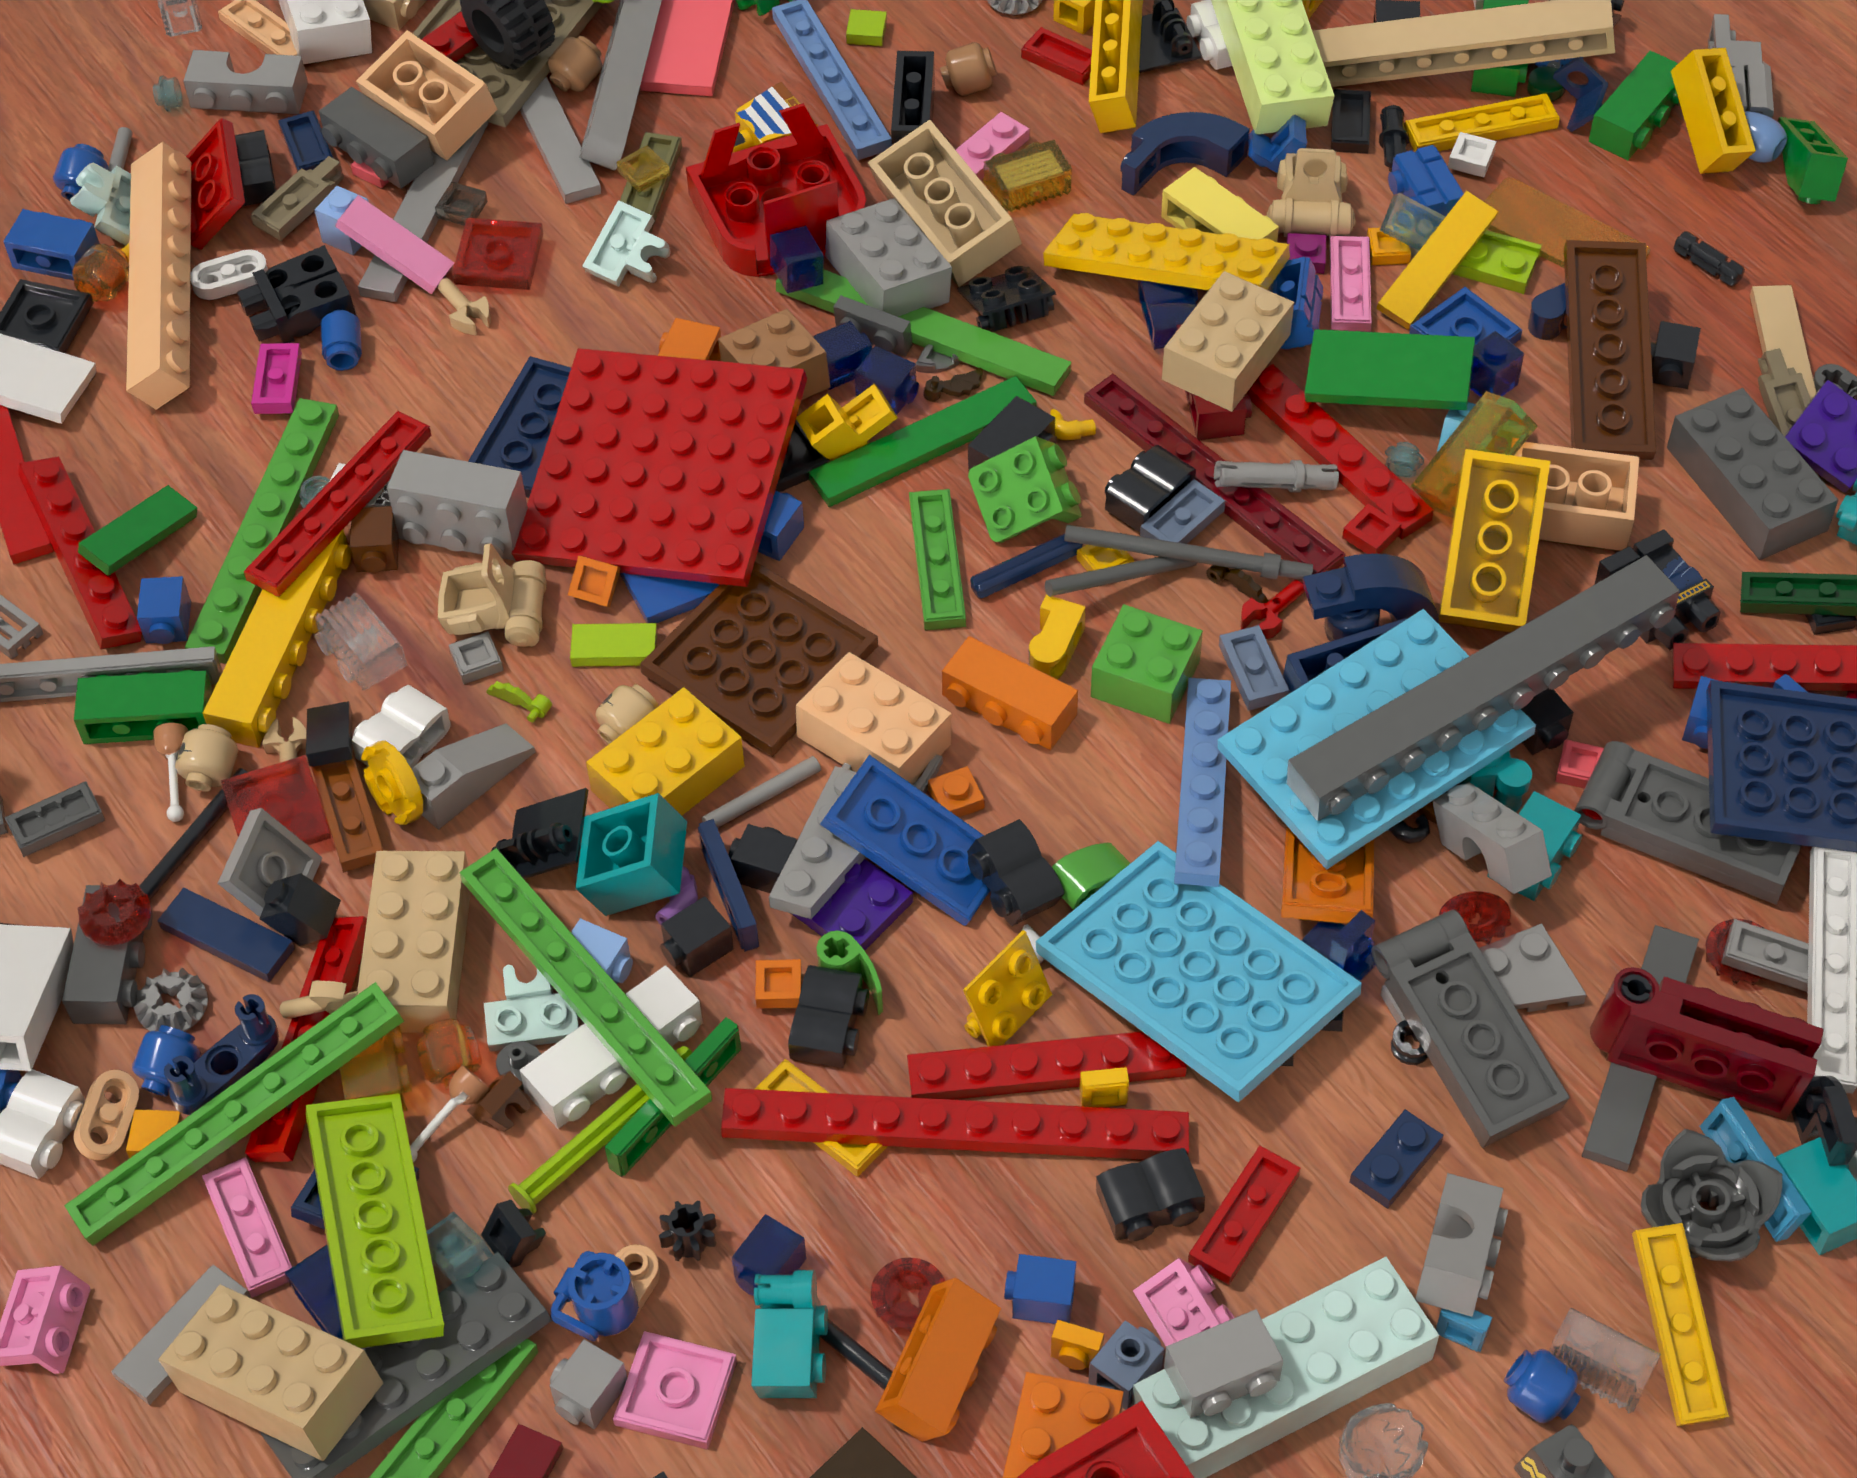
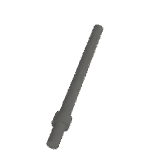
[1064,525,1313,580]

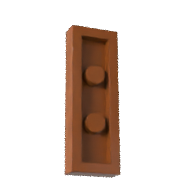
[311,752,383,873]

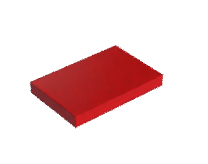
[186,118,245,250]

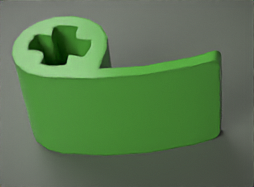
[1052,843,1130,910]
[816,931,883,1015]

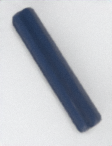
[970,534,1083,599]

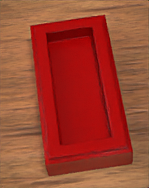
[1021,27,1092,86]

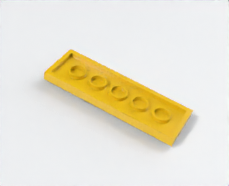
[1043,213,1290,290]

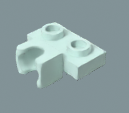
[70,163,131,246]
[582,200,671,287]
[484,965,579,1052]

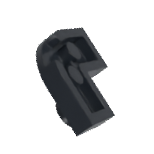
[1792,1075,1857,1166]

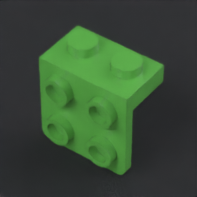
[968,436,1082,543]

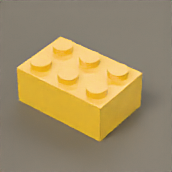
[586,687,745,816]

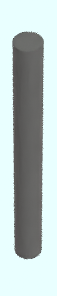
[1045,556,1197,597]

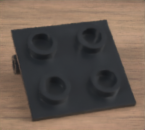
[1139,0,1202,73]
[957,266,1056,332]
[491,788,589,879]

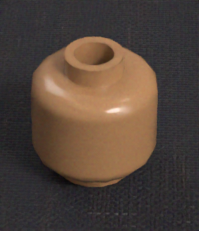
[548,36,602,92]
[940,42,997,97]

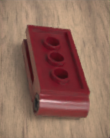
[1590,967,1824,1120]

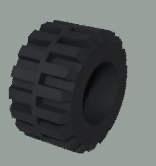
[460,0,555,70]

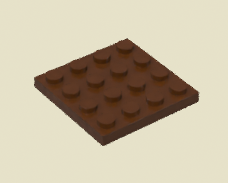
[640,562,878,757]

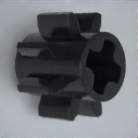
[659,1200,717,1261]

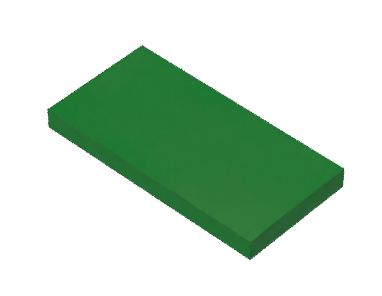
[1305,329,1475,410]

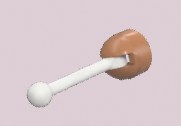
[153,723,188,822]
[410,1065,490,1162]

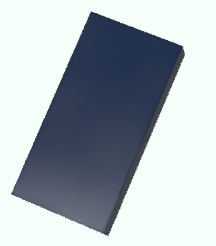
[278,110,333,172]

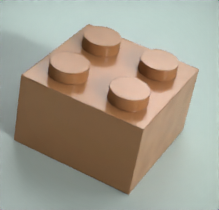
[718,309,830,400]

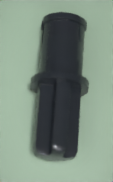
[1379,105,1409,172]

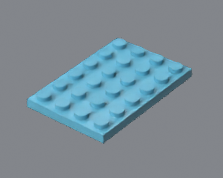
[1217,609,1536,870]
[1036,841,1362,1103]

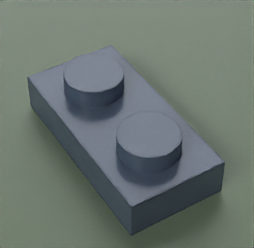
[1140,479,1225,544]
[1219,625,1289,711]

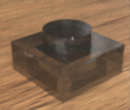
[435,182,488,228]

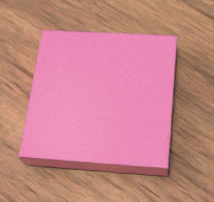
[613,1331,737,1450]

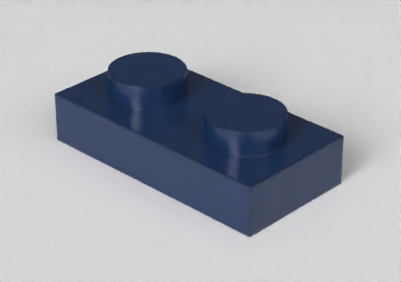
[1349,1109,1444,1209]

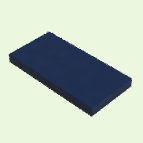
[468,356,571,498]

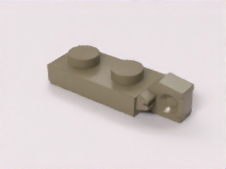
[251,156,344,241]
[1758,348,1811,436]

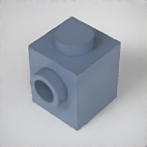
[1088,1320,1164,1410]

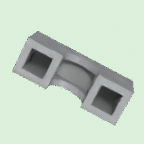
[183,50,308,114]
[1432,782,1552,894]
[1415,1173,1508,1317]

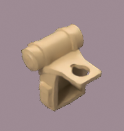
[1266,148,1356,239]
[438,543,547,647]

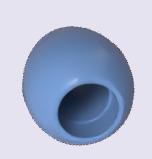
[1744,111,1787,163]

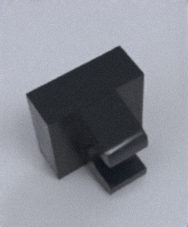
[481,1200,546,1268]

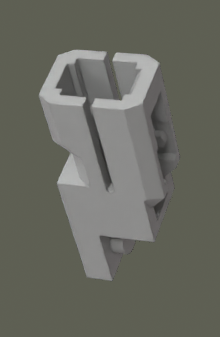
[1707,14,1774,118]

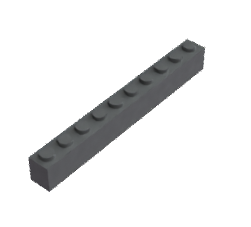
[1287,555,1680,821]

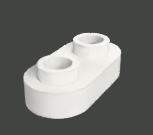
[190,250,268,300]

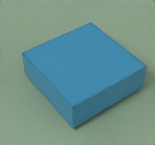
[1436,1308,1493,1352]

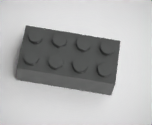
[1667,388,1838,560]

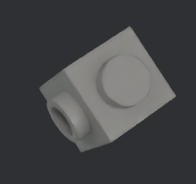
[549,1339,627,1429]

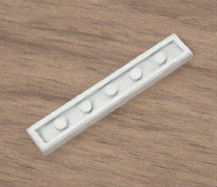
[1807,847,1857,1094]

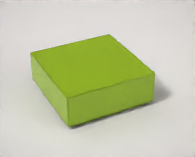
[846,9,887,46]

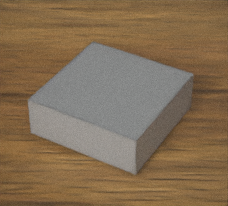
[449,631,503,684]

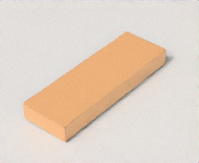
[218,0,298,56]

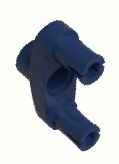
[164,994,279,1115]

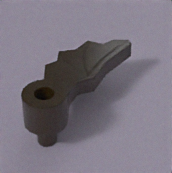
[923,368,983,401]
[1206,565,1268,603]

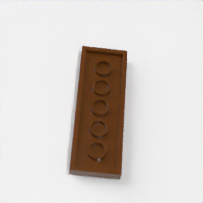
[1564,240,1656,460]

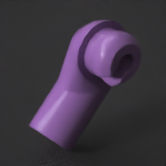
[655,866,698,925]

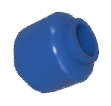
[53,144,109,201]
[132,1025,201,1097]
[1504,1349,1581,1423]

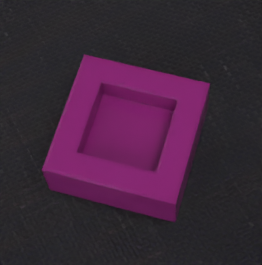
[1287,233,1326,274]

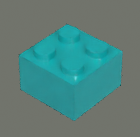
[576,793,687,916]

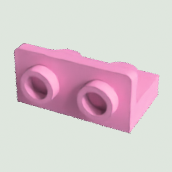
[1133,1258,1235,1346]
[0,1266,90,1374]

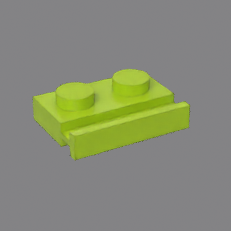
[1453,230,1542,294]

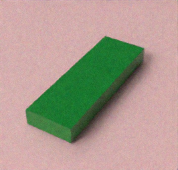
[78,485,198,576]

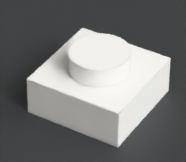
[1448,132,1497,177]

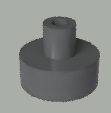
[496,1041,541,1090]

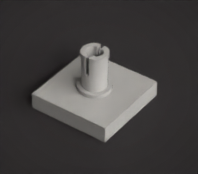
[217,808,322,917]

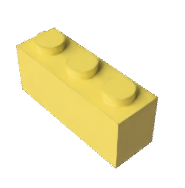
[1161,167,1279,242]

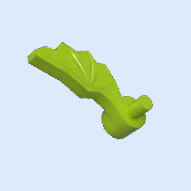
[486,681,552,723]

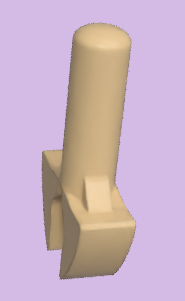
[438,278,491,335]
[263,717,306,792]
[280,981,358,1019]

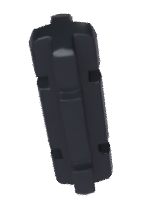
[1674,231,1745,286]

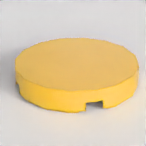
[361,741,423,825]

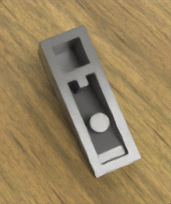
[412,723,535,830]

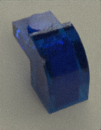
[1301,910,1376,982]

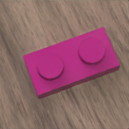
[251,343,302,414]

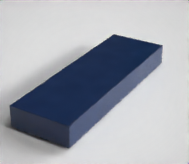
[698,819,759,952]
[157,887,295,983]

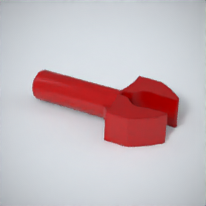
[1240,580,1305,639]

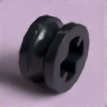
[1391,1020,1428,1065]

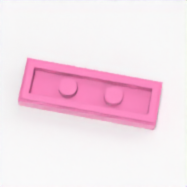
[335,195,454,294]
[1329,236,1372,332]
[202,1157,297,1298]

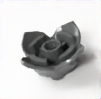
[1640,1129,1782,1262]

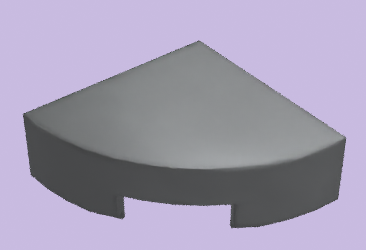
[915,344,961,373]

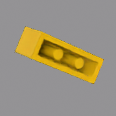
[1671,48,1756,174]

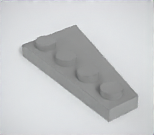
[769,766,866,919]
[1380,923,1586,1024]

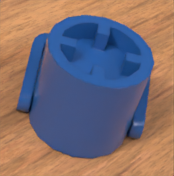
[550,1251,639,1341]

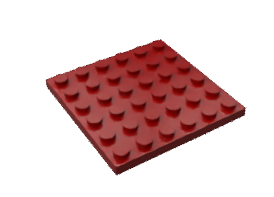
[511,348,808,587]

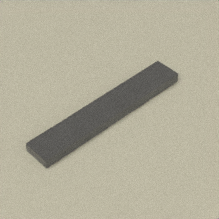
[1581,925,1699,1172]

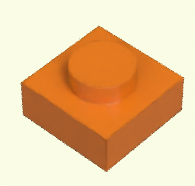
[568,555,621,607]
[928,766,985,818]
[755,959,802,1009]

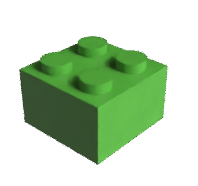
[1091,604,1203,724]

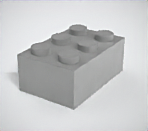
[825,198,952,317]
[387,450,528,561]

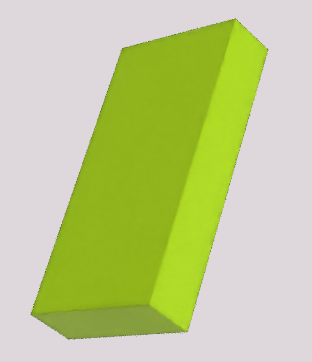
[570,623,657,667]

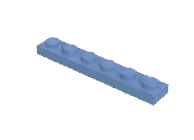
[772,0,892,160]
[1174,678,1231,887]

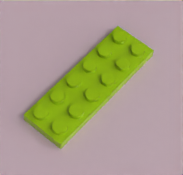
[306,1093,444,1348]

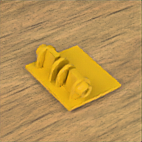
[963,930,1053,1047]

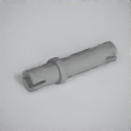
[1214,460,1339,492]

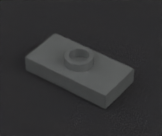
[4,781,105,857]

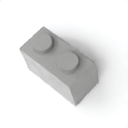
[1164,1309,1283,1418]

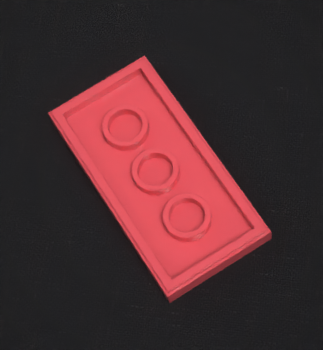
[640,0,735,96]

